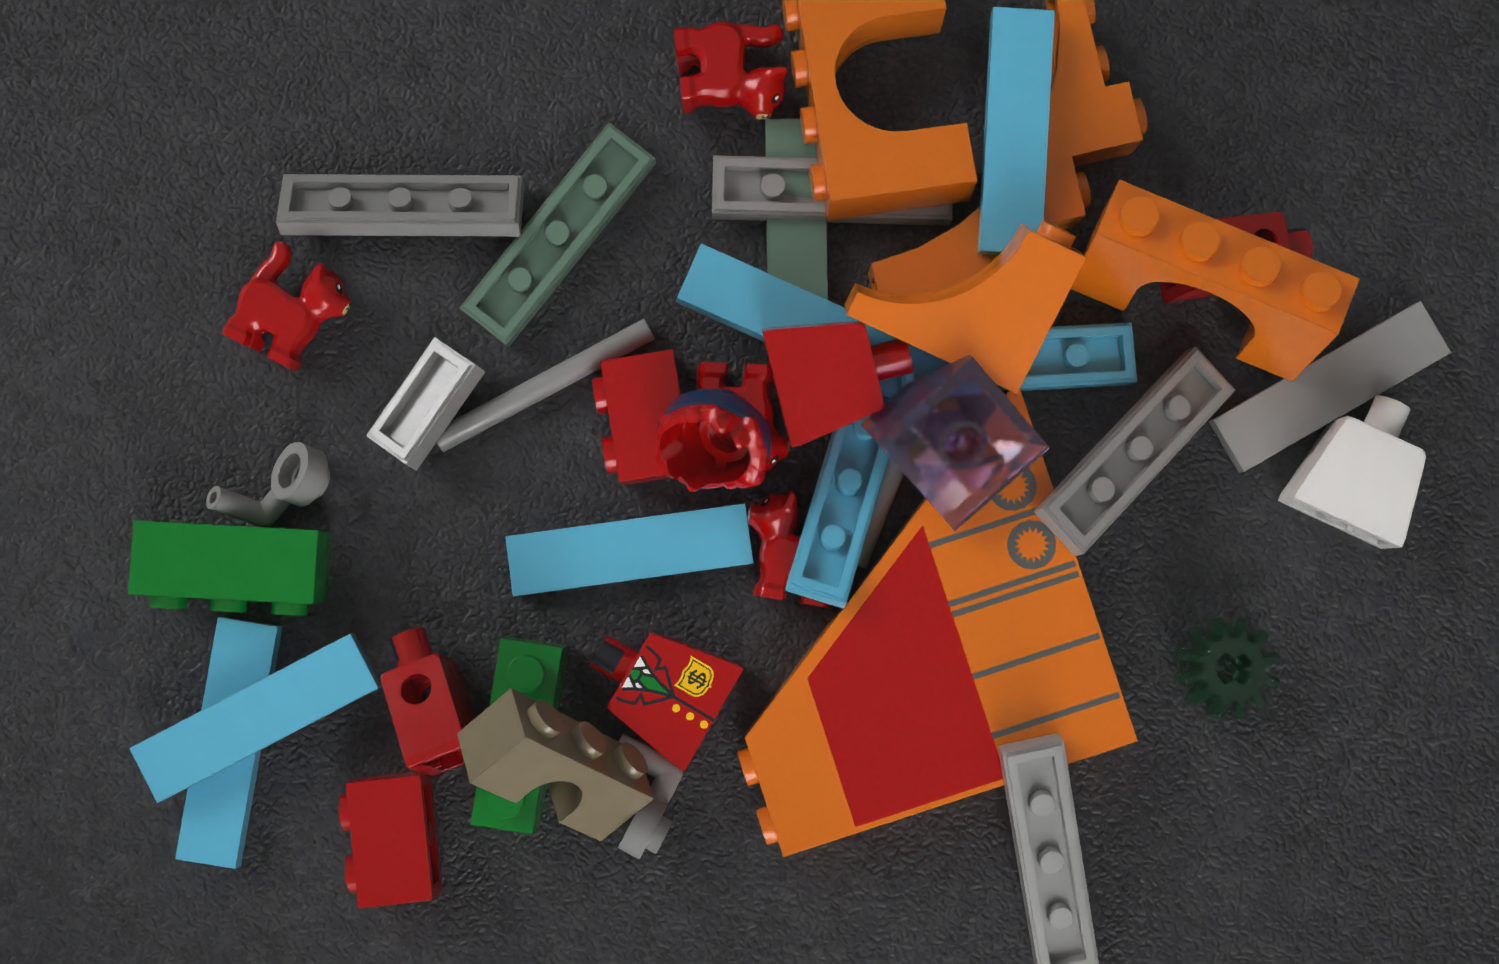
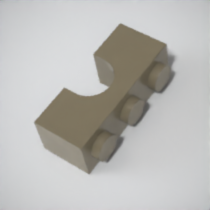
[457,688,654,841]

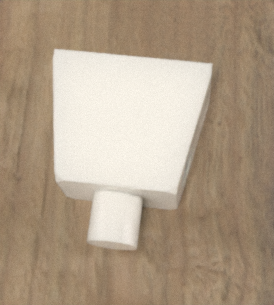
[1278,395,1426,549]

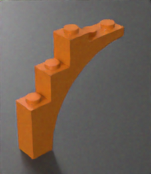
[868,0,1147,294]

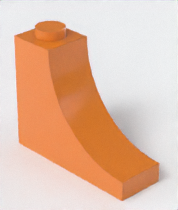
[844,220,1087,394]

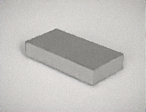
[366,337,485,471]

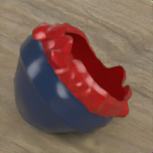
[655,388,772,492]

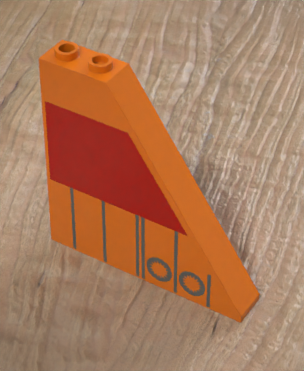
[737,389,1138,857]

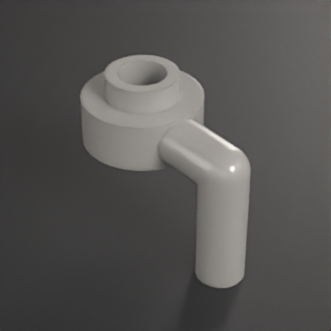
[206,442,330,528]
[618,733,683,859]

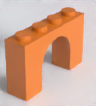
[782,0,977,221]
[1071,179,1360,382]

